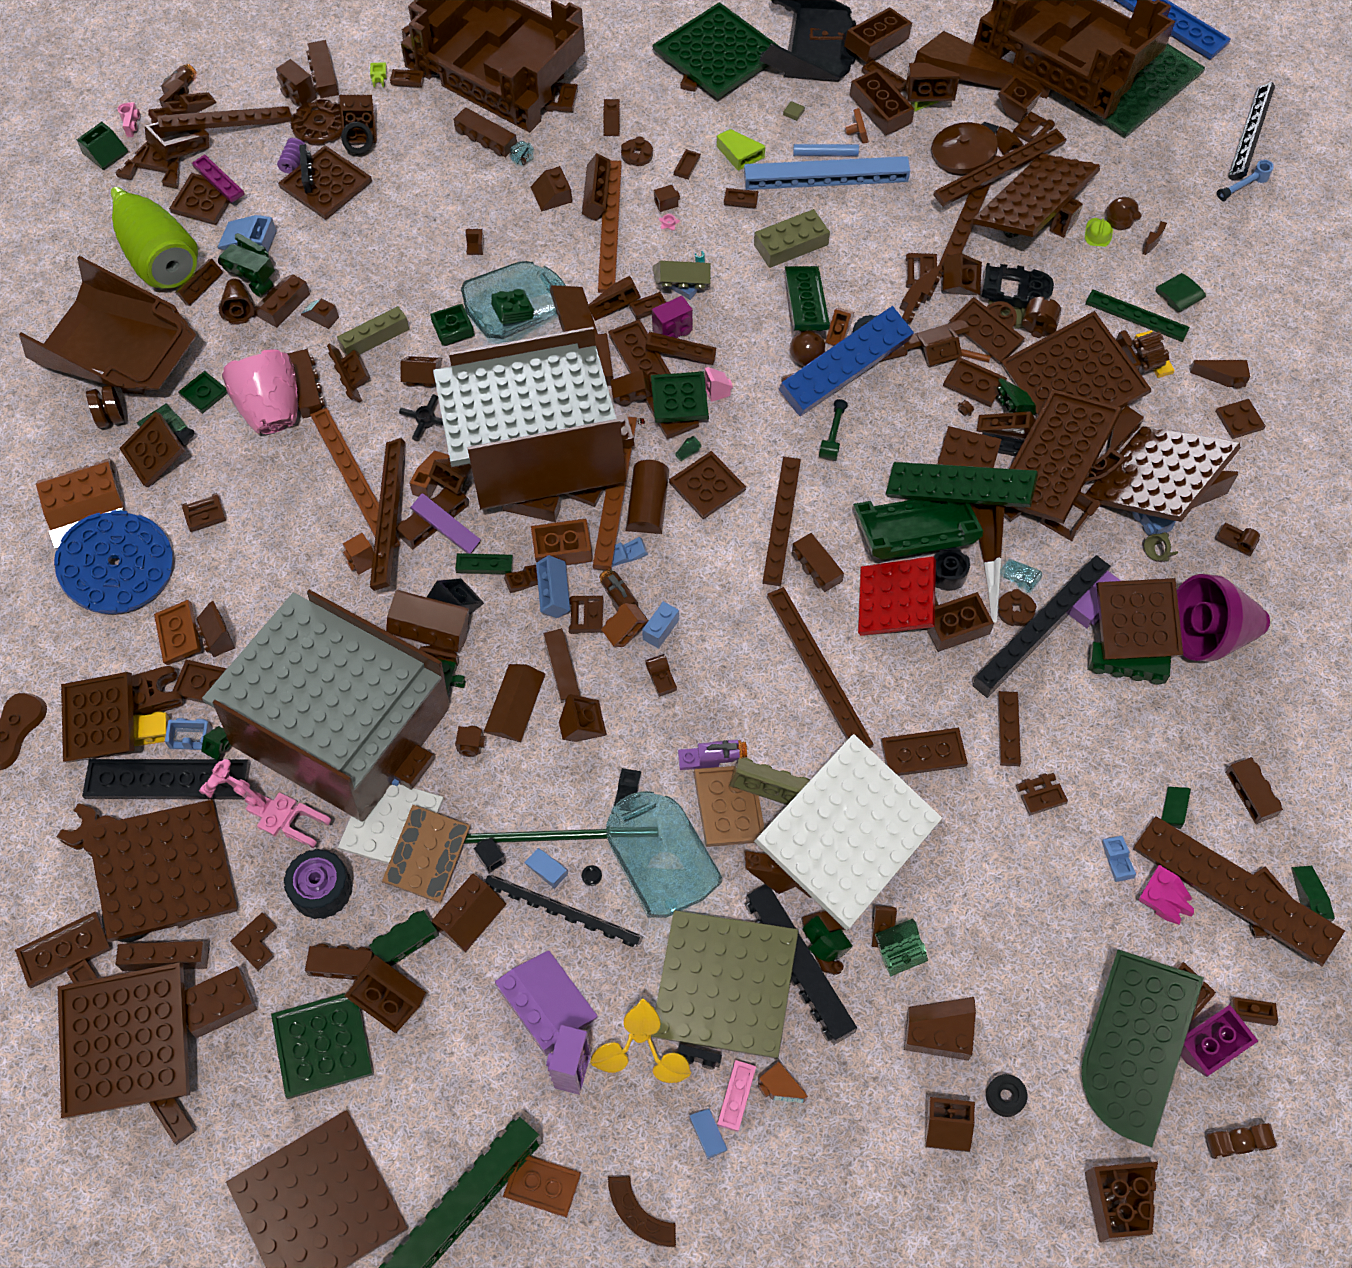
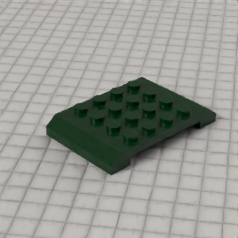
[853,499,983,560]

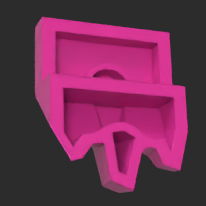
[1138,865,1194,925]

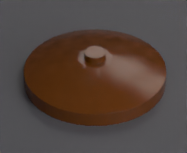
[932,122,998,174]

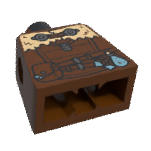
[1049,198,1083,238]

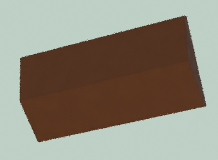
[484,664,546,743]

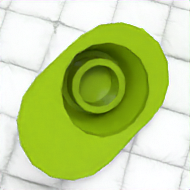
[1085,218,1113,247]

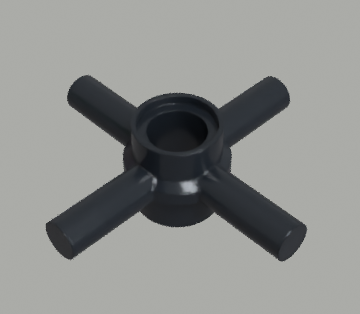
[399,394,444,441]

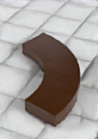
[608,1176,676,1248]

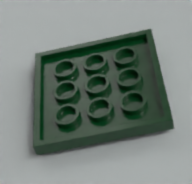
[271,993,373,1100]

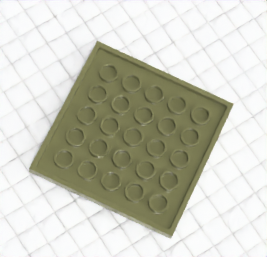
[651,910,799,1059]

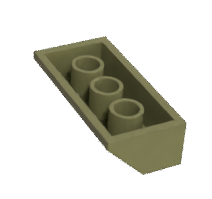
[729,758,810,805]

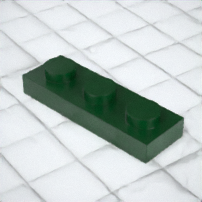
[455,553,514,574]

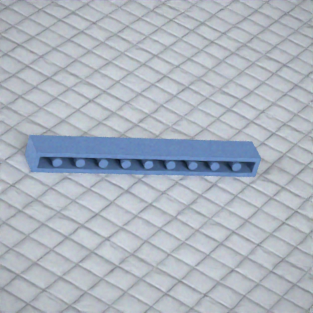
[744,156,910,190]

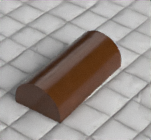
[625,459,669,534]

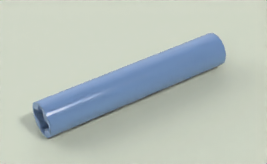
[793,144,859,156]

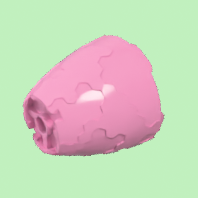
[222,349,298,434]

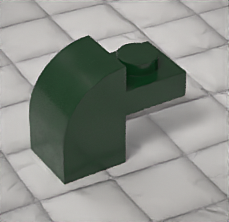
[802,916,853,962]

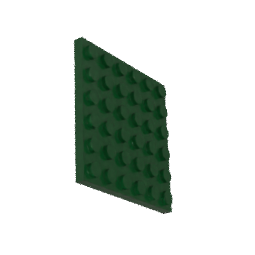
[652,2,779,99]

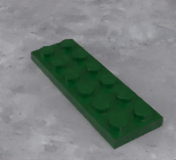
[784,266,830,331]

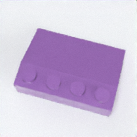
[495,950,598,1056]

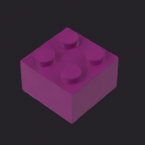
[652,295,693,338]

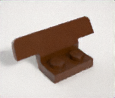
[903,320,970,366]

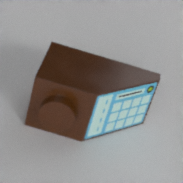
[301,298,339,329]

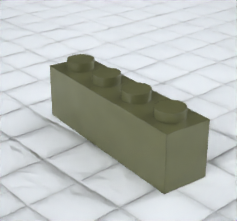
[337,306,410,356]

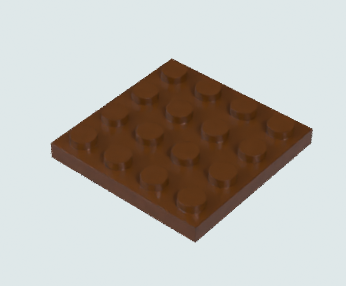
[278,145,372,220]
[1096,578,1183,660]
[61,672,135,763]

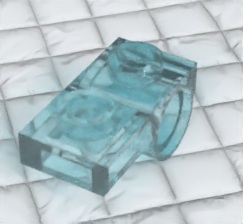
[1000,559,1042,593]

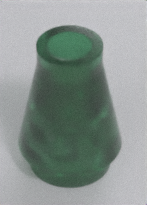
[675,436,702,462]

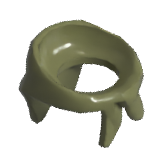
[1144,532,1178,562]

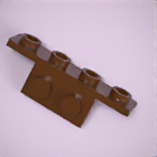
[327,343,370,403]

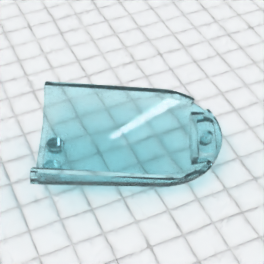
[461,261,566,339]
[606,791,722,918]

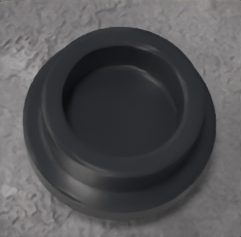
[581,865,602,886]

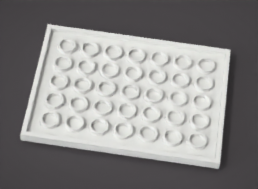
[754,734,942,930]

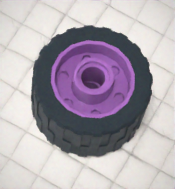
[284,849,352,919]

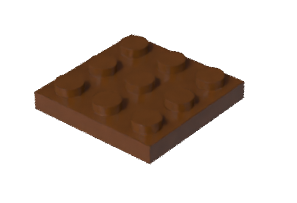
[169,172,230,225]
[119,411,185,488]
[938,426,1001,468]
[669,451,746,519]

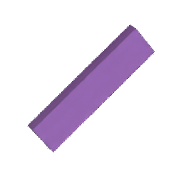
[410,493,481,554]

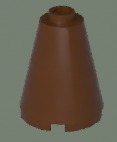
[218,278,254,325]

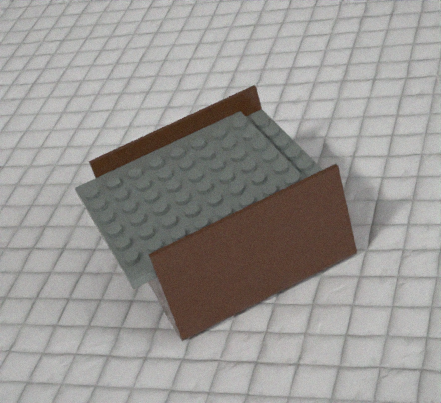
[433,327,635,510]
[202,589,449,822]

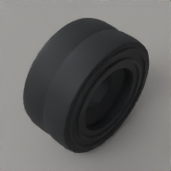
[986,1074,1028,1117]

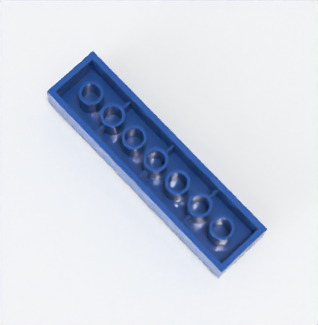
[778,305,914,417]

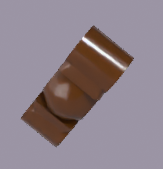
[1206,1123,1278,1159]

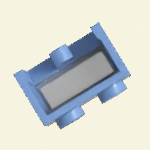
[165,718,212,750]

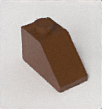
[603,99,620,136]

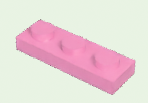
[717,1060,756,1132]

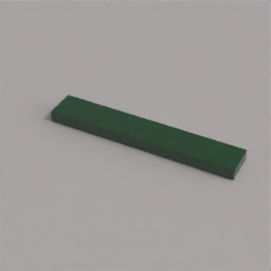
[1085,289,1190,342]

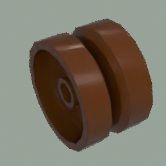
[86,385,125,429]

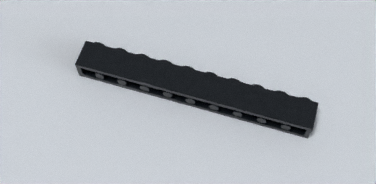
[972,555,1111,698]

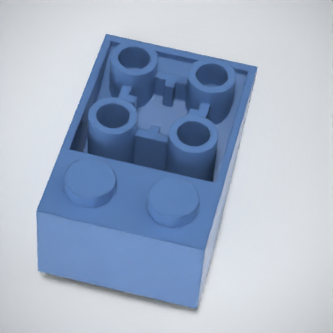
[218,215,276,252]

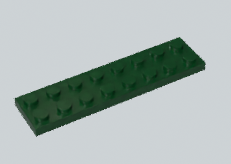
[886,462,1038,508]

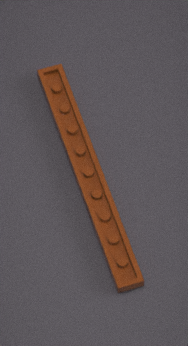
[598,161,622,293]
[310,407,400,548]
[593,417,637,571]

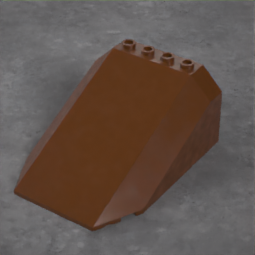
[19,256,197,390]

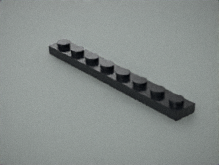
[1228,82,1275,181]
[485,875,644,947]

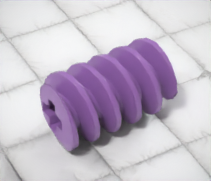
[277,137,307,174]

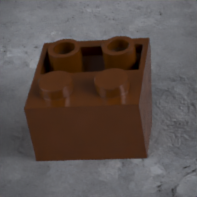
[925,1097,975,1152]

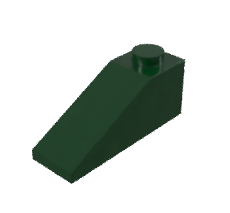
[1291,866,1335,922]

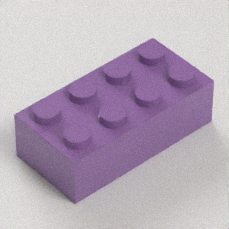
[546,1025,592,1095]

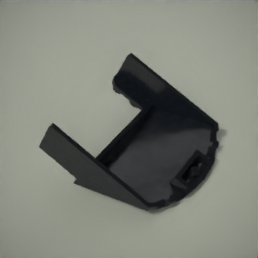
[759,0,857,80]

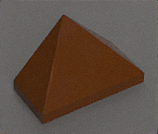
[419,645,459,666]

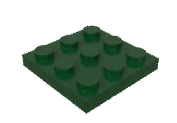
[651,371,709,423]

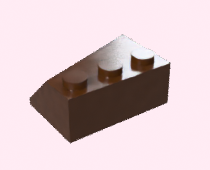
[904,997,976,1061]
[1085,1162,1158,1243]

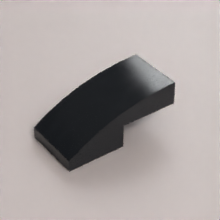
[614,768,641,813]

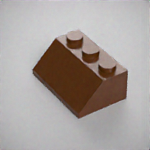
[254,274,310,328]
[431,873,506,953]
[344,955,427,1034]

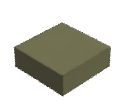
[783,101,805,121]

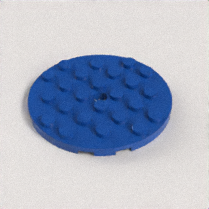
[54,510,173,614]

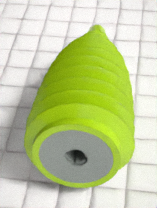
[110,187,198,289]

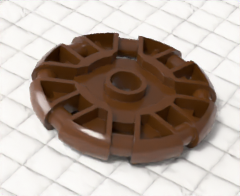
[291,99,345,145]

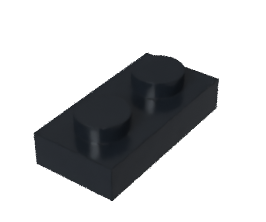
[677,1044,722,1070]

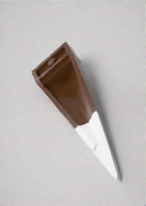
[970,503,1005,623]

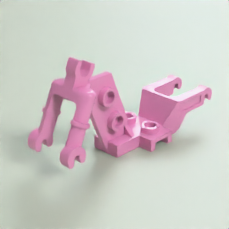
[199,759,331,848]

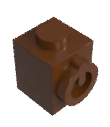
[455,726,486,757]

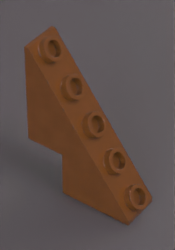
[745,851,812,898]

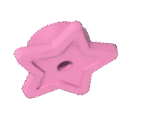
[659,213,680,230]

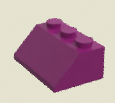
[1181,1004,1258,1077]

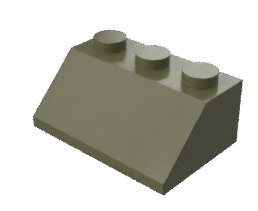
[653,260,711,289]

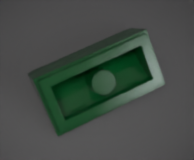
[1161,787,1191,829]

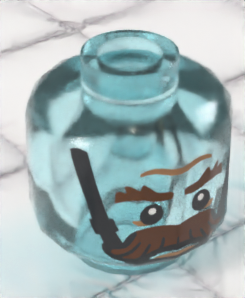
[509,141,534,166]

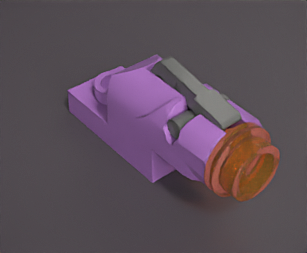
[678,740,747,770]

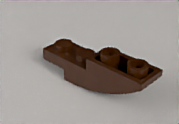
[900,265,942,324]

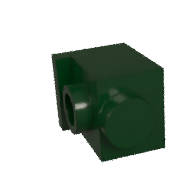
[201,726,231,760]

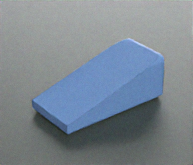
[524,848,568,889]

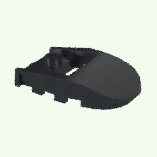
[981,263,1054,308]

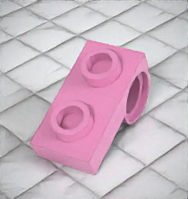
[118,102,140,137]

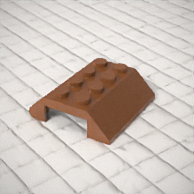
[36,458,125,530]

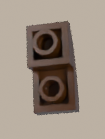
[504,565,538,593]

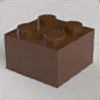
[276,59,317,106]

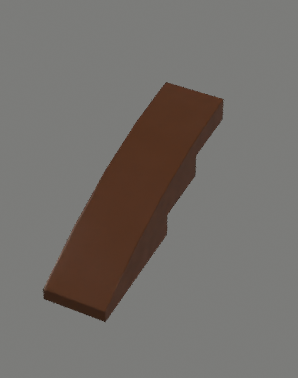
[148,92,217,123]

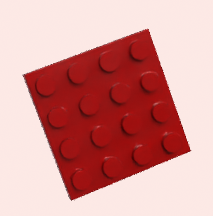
[858,556,936,636]

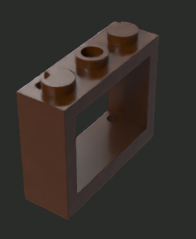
[145,122,210,160]

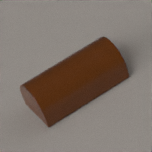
[1230,997,1278,1026]

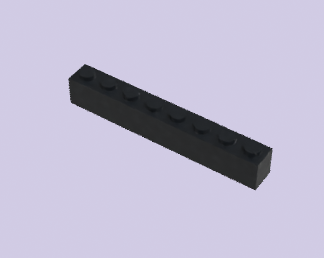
[745,884,857,1045]

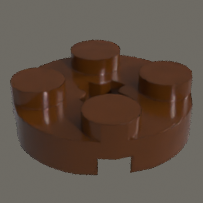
[621,136,653,166]
[998,589,1037,627]

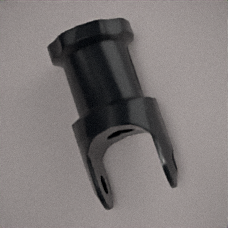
[174,428,195,446]

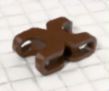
[56,803,117,857]

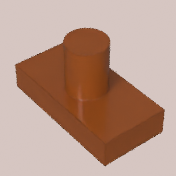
[845,108,869,144]

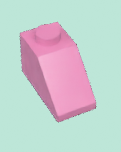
[705,367,733,402]

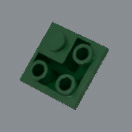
[997,378,1036,415]

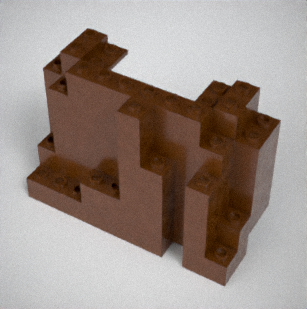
[400,0,585,133]
[973,0,1176,119]

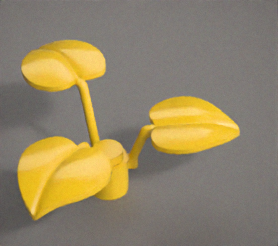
[590,998,691,1083]

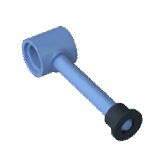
[1217,160,1274,202]

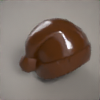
[1106,196,1142,230]

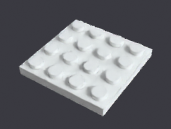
[338,784,444,864]

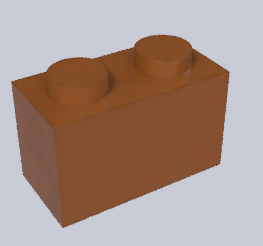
[342,533,374,575]
[601,603,648,647]

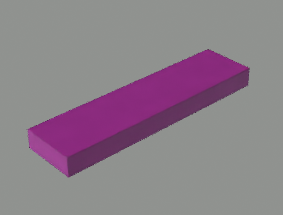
[192,154,245,203]

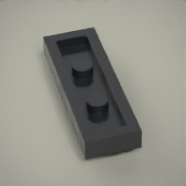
[299,144,314,193]

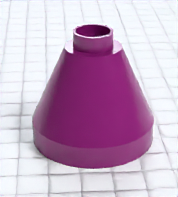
[1177,574,1270,662]

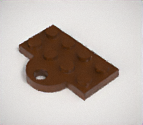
[949,297,1025,365]

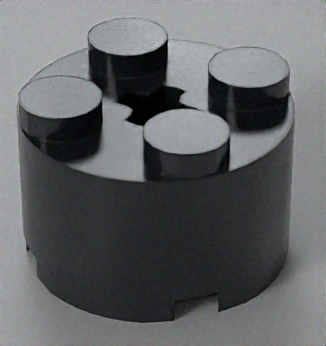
[934,547,970,591]

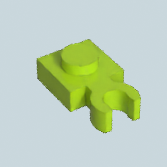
[370,62,387,87]

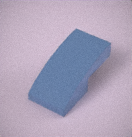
[612,537,648,567]
[1102,836,1136,882]

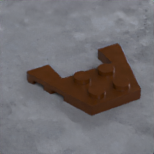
[115,142,180,189]

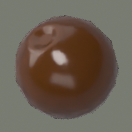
[790,330,826,366]

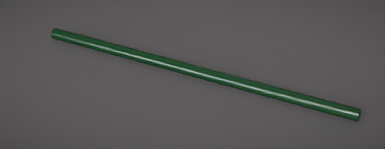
[464,827,659,844]

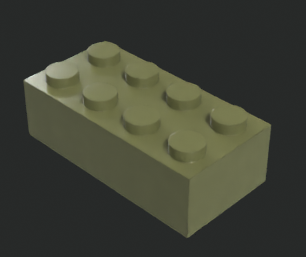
[754,209,830,268]

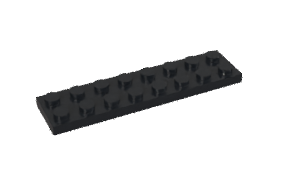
[82,759,250,800]

